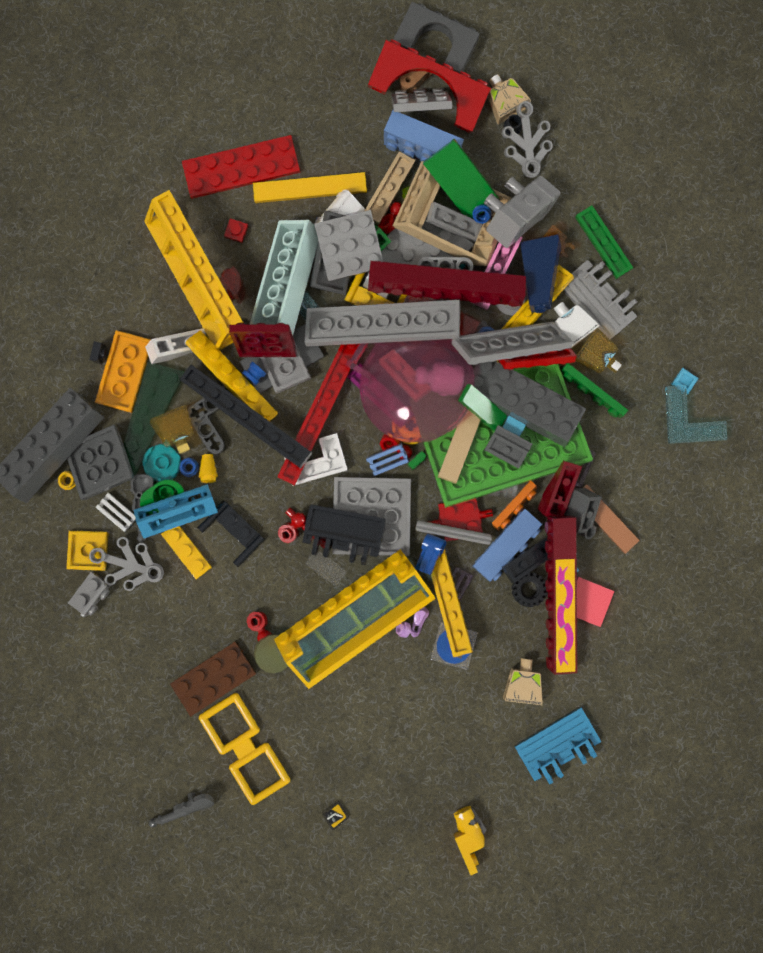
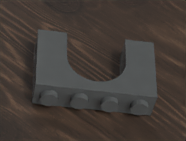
[393,2,480,73]

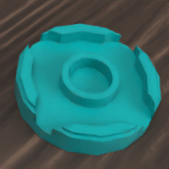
[142,444,181,481]

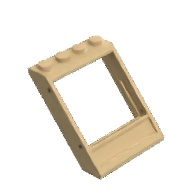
[393,161,512,266]

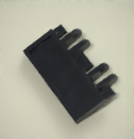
[302,504,386,565]

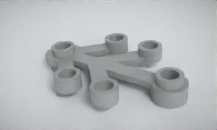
[501,101,553,178]
[89,537,164,591]

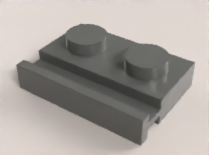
[485,425,532,469]

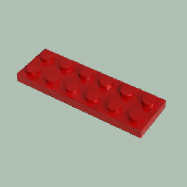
[182,135,300,199]

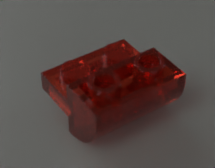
[219,266,246,304]

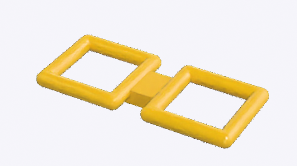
[199,693,290,805]

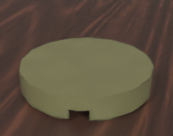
[254,634,288,673]

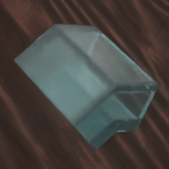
[299,290,320,321]

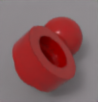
[377,202,402,234]
[380,433,412,459]
[278,512,306,543]
[247,611,271,641]

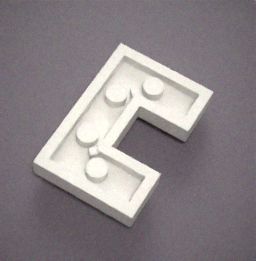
[284,433,348,486]

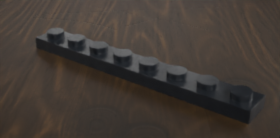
[179,365,312,469]

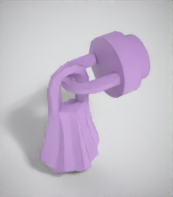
[396,607,429,638]

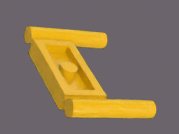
[344,273,409,306]

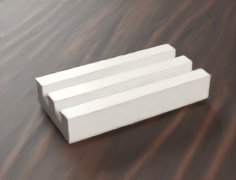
[96,493,136,532]

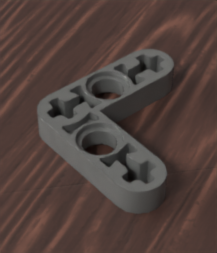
[187,386,233,455]

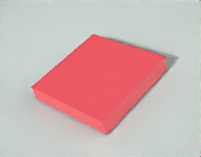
[577,577,614,627]

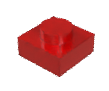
[224,218,248,243]

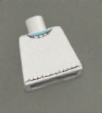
[554,302,600,348]

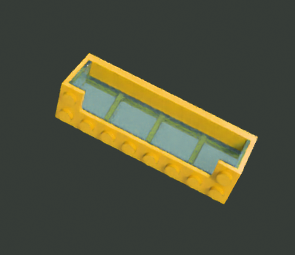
[274,549,436,689]

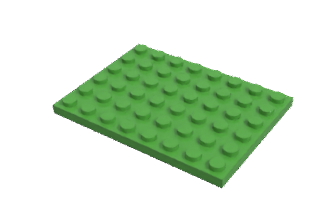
[409,364,593,508]

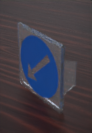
[430,622,478,670]

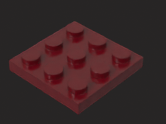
[229,323,297,357]

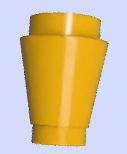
[199,454,218,483]

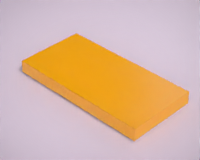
[95,330,151,413]

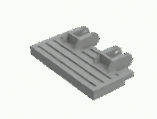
[563,260,638,342]

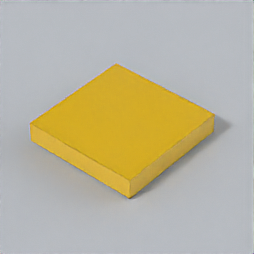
[67,531,108,571]

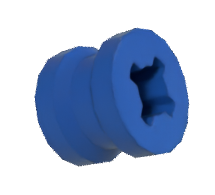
[242,361,266,385]

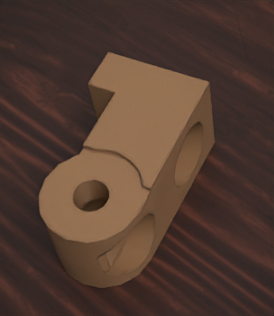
[400,55,432,93]

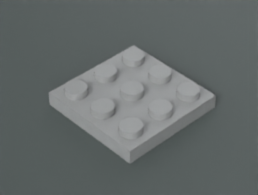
[391,88,452,112]
[314,210,383,281]

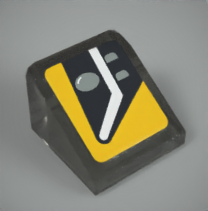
[322,801,349,831]

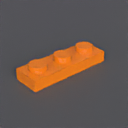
[492,481,537,531]

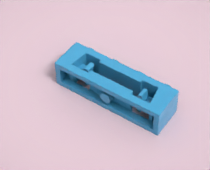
[133,484,218,538]

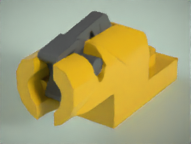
[454,806,486,875]

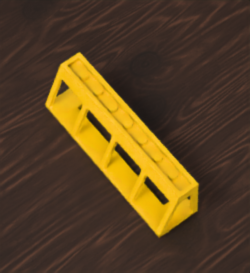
[144,190,243,350]

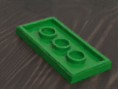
[423,139,500,219]

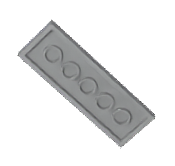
[451,322,573,365]

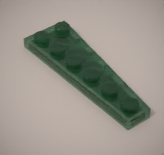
[123,362,185,476]

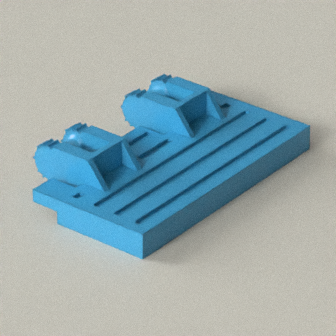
[514,707,601,784]

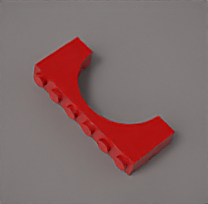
[368,39,491,134]

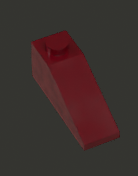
[538,460,582,516]

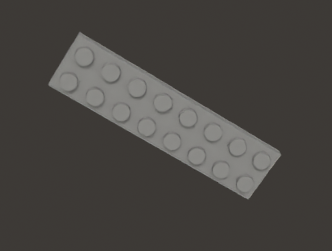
[304,300,460,346]

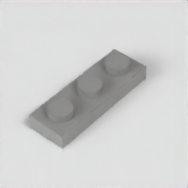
[426,202,482,242]

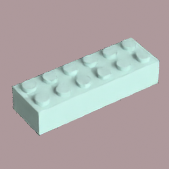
[249,220,318,336]

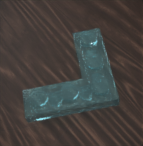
[665,385,727,444]

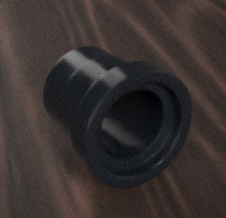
[503,114,522,136]

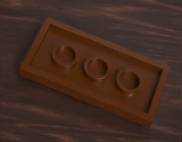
[170,641,257,717]

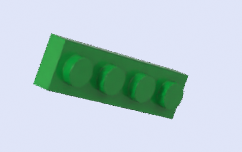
[575,205,633,279]
[561,363,628,418]

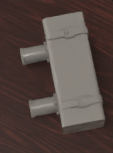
[484,176,561,248]

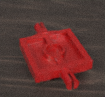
[427,498,493,542]

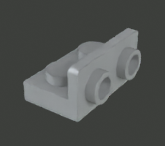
[68,572,111,617]

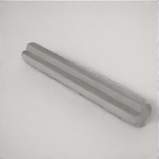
[416,521,492,545]

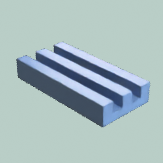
[366,443,409,476]

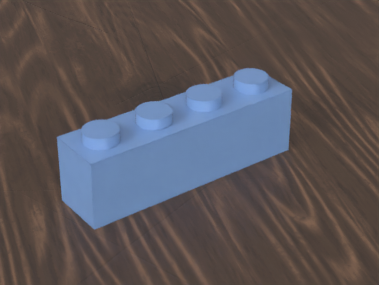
[472,509,542,582]

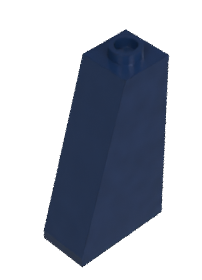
[520,235,561,313]

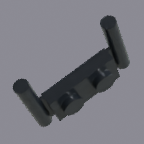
[197,500,265,567]

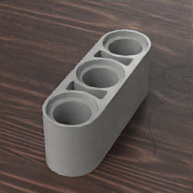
[418,257,473,271]

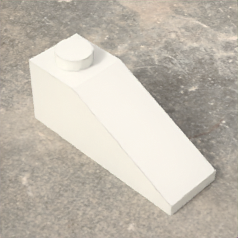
[145,328,207,364]

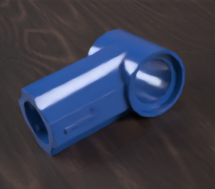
[415,533,446,575]

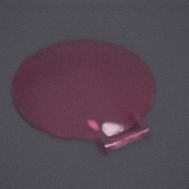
[345,339,475,443]

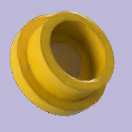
[58,471,76,490]

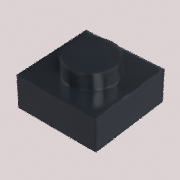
[89,341,107,364]

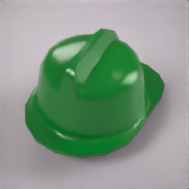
[140,479,184,515]

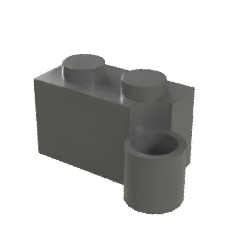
[564,488,602,539]

